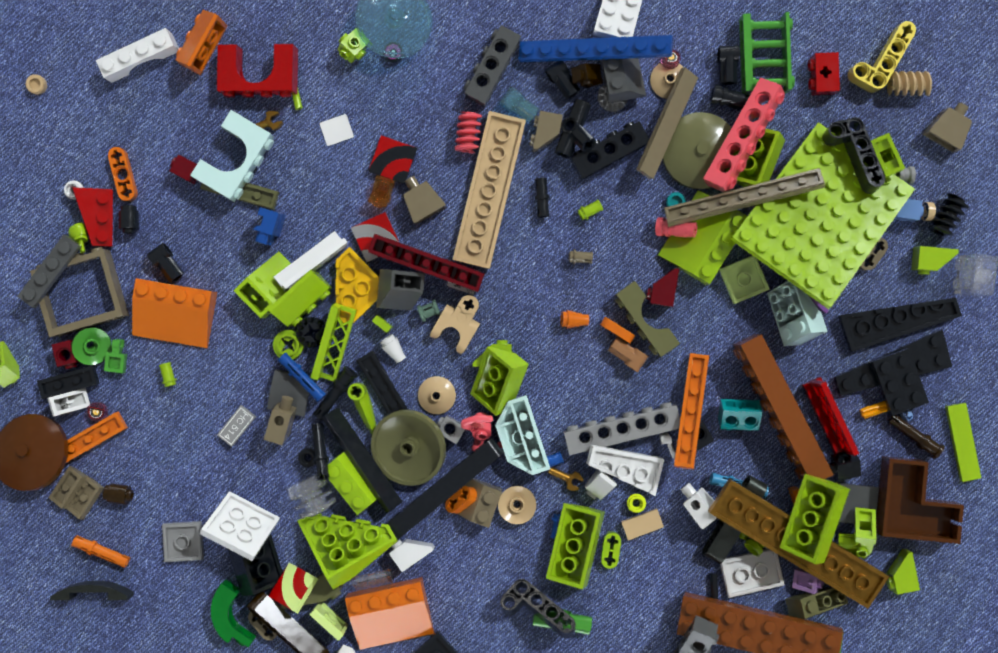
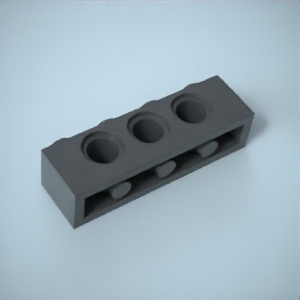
[463,25,521,107]
[674,615,719,653]

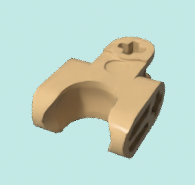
[430,295,481,355]

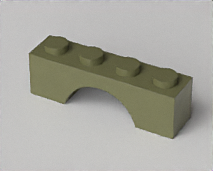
[615,281,680,357]

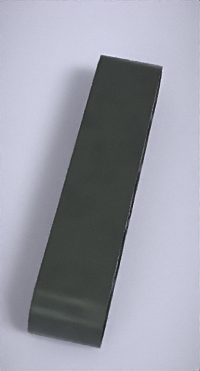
[702,475,767,564]

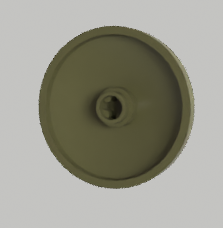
[662,112,731,190]
[371,409,446,486]

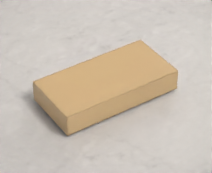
[621,508,664,540]

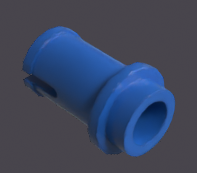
[546,451,564,471]
[550,514,561,539]

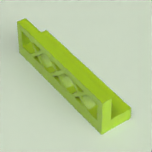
[310,303,357,381]

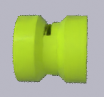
[744,538,765,557]

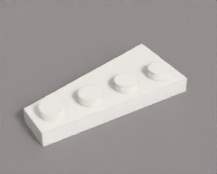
[586,445,664,496]

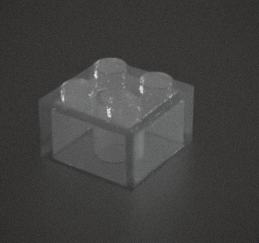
[953,253,998,297]

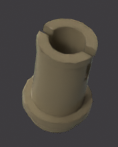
[568,249,593,264]

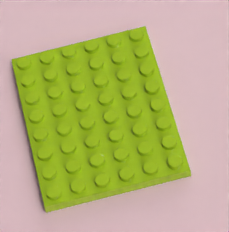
[730,122,915,309]

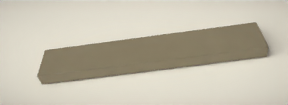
[636,67,698,179]

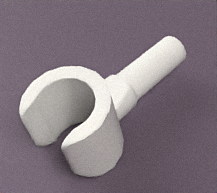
[659,433,676,459]

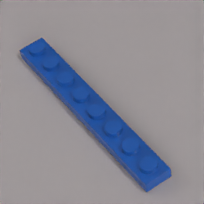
[518,35,673,62]

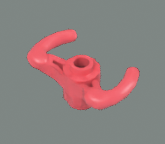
[461,412,503,451]

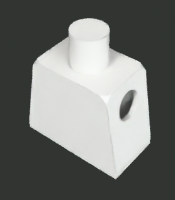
[681,483,717,530]

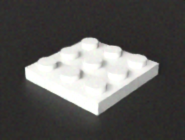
[200,491,280,561]

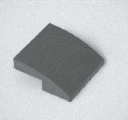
[267,369,311,417]
[838,483,879,524]

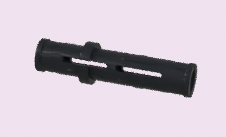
[311,423,329,480]

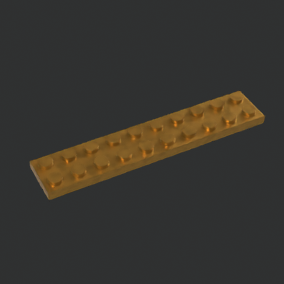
[708,478,889,609]

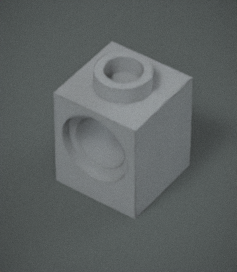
[437,415,465,444]

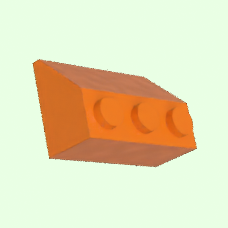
[175,10,228,76]

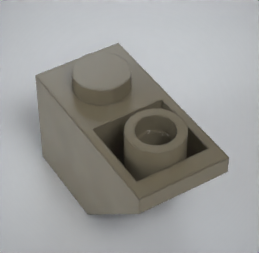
[530,111,563,152]

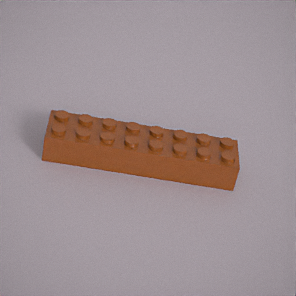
[733,334,834,480]
[677,592,843,653]

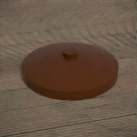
[0,414,68,491]

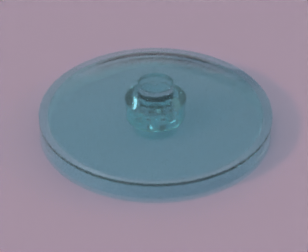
[355,0,432,58]

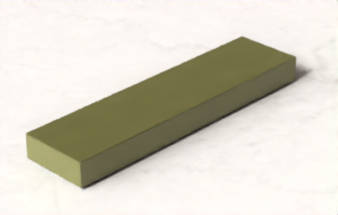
[200,183,280,210]

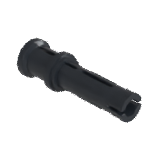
[313,366,359,420]

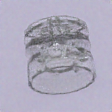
[286,474,337,519]

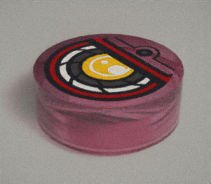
[660,49,681,69]
[86,402,108,421]

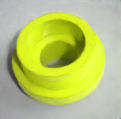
[627,493,646,513]

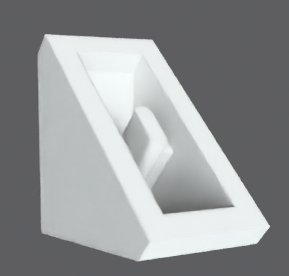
[47,388,91,417]

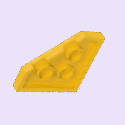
[335,247,379,326]

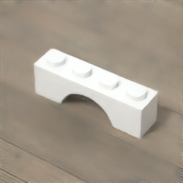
[96,28,179,83]

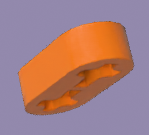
[600,317,635,344]
[445,486,477,514]

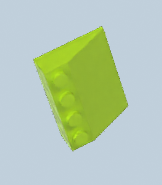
[658,190,748,285]

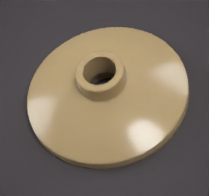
[650,61,684,99]
[418,376,456,414]
[498,486,536,524]

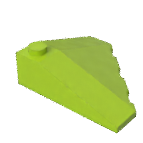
[297,511,397,590]

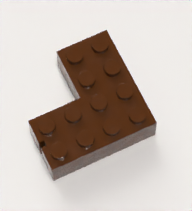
[876,456,964,544]

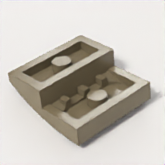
[48,466,104,520]

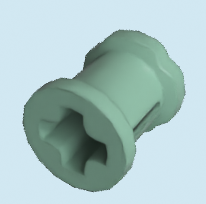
[417,299,441,322]

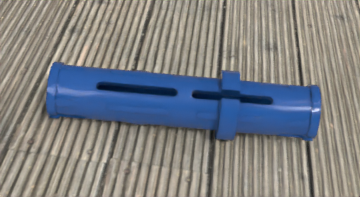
[277,352,326,402]

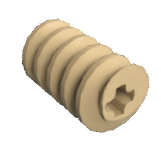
[887,71,932,96]

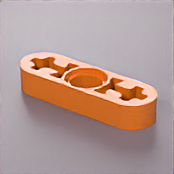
[108,147,138,202]

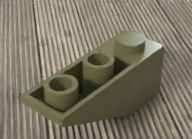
[785,587,848,619]

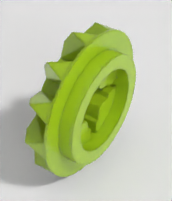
[273,330,304,359]

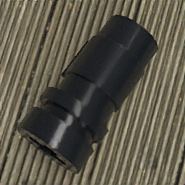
[710,84,750,110]

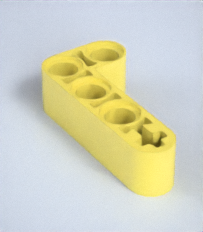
[847,21,916,93]

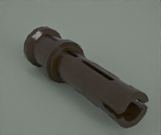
[887,415,945,459]

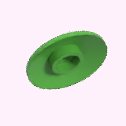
[71,327,112,365]

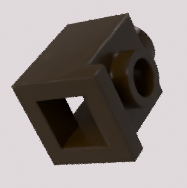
[571,63,603,88]

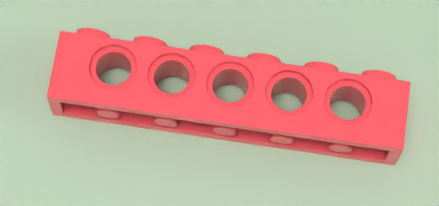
[703,77,785,192]

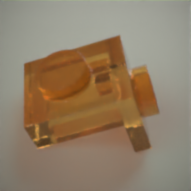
[368,175,395,208]

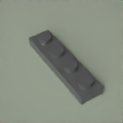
[17,234,82,308]

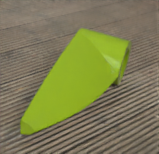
[347,382,376,434]

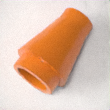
[560,310,589,329]

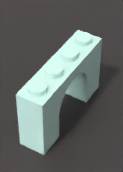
[190,110,274,202]

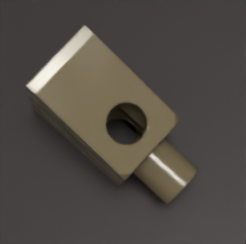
[922,103,972,153]
[403,176,447,225]
[264,396,297,445]

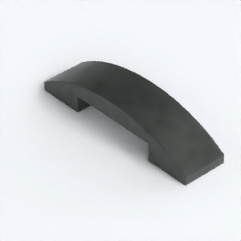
[50,581,134,600]

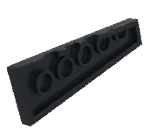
[838,298,962,352]
[834,330,952,396]

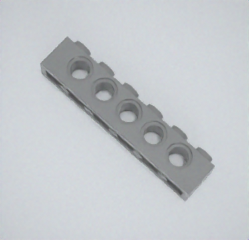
[563,402,680,455]

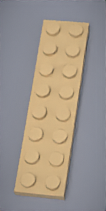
[452,111,526,269]

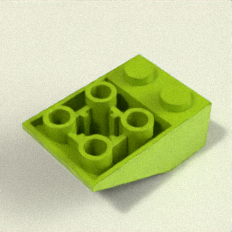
[233,251,291,319]

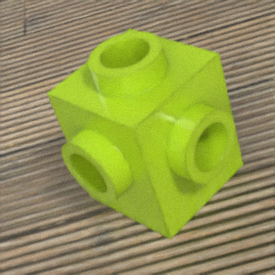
[337,28,370,63]

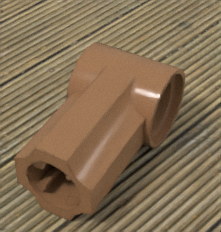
[607,337,648,373]

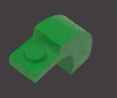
[211,580,256,647]

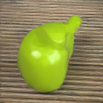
[68,222,88,253]

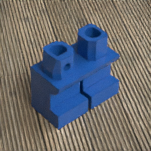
[253,207,286,246]

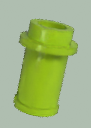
[577,199,603,220]
[159,362,177,387]

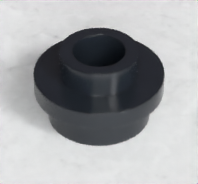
[298,448,315,467]

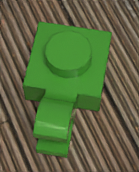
[104,339,127,373]

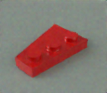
[72,187,113,247]

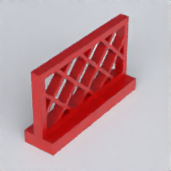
[802,377,860,456]

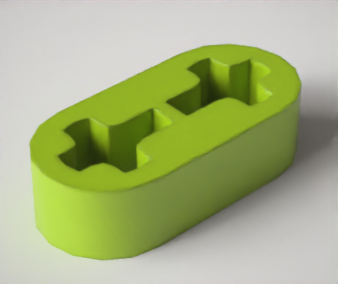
[601,531,621,569]

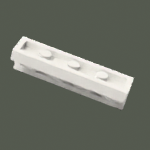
[274,231,348,293]

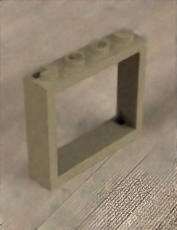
[30,247,129,337]

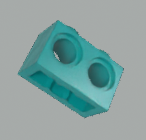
[718,399,763,431]

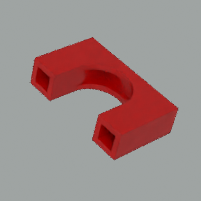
[217,44,298,98]

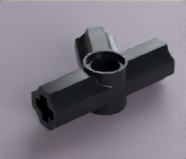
[555,99,596,159]

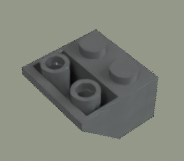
[376,269,425,311]

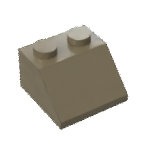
[458,478,502,528]

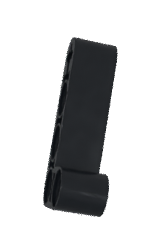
[822,117,885,194]
[500,579,576,638]

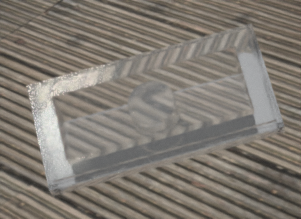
[351,569,393,591]

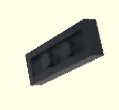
[37,365,100,399]

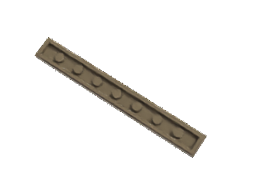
[664,168,825,227]

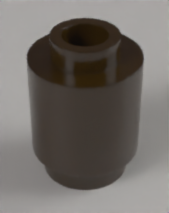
[103,483,134,505]

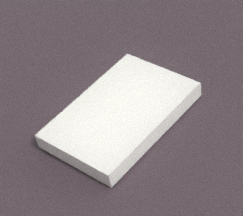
[720,548,785,598]

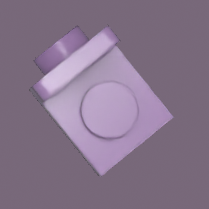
[792,568,824,594]

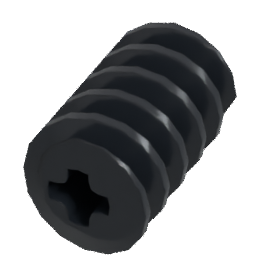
[928,193,969,236]

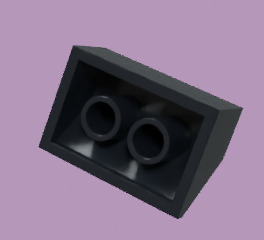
[227,534,283,596]

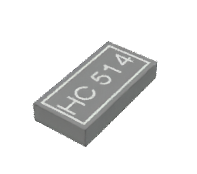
[217,405,257,447]

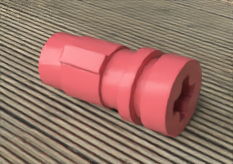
[655,217,697,238]

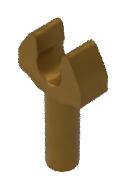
[256,111,283,131]
[548,467,583,491]

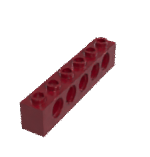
[368,234,485,292]

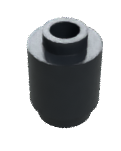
[119,205,139,234]

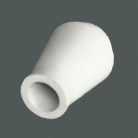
[380,334,406,363]

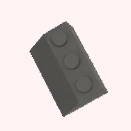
[599,58,646,103]

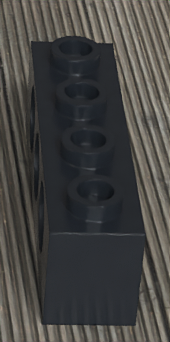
[570,121,649,181]

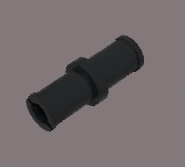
[535,178,550,218]

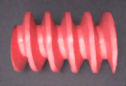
[454,111,482,153]

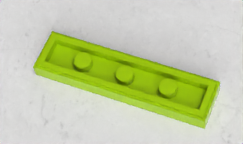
[945,403,981,482]

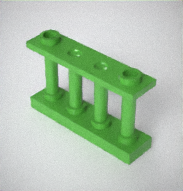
[739,12,795,95]

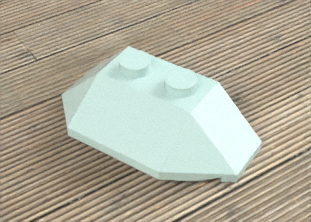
[495,395,550,475]

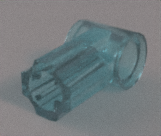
[499,86,540,123]

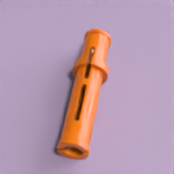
[71,535,130,569]

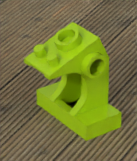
[871,133,905,178]
[839,507,876,559]

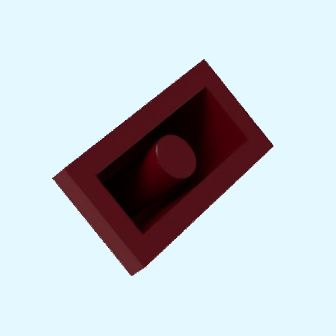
[646,268,679,307]

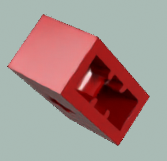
[808,52,840,96]

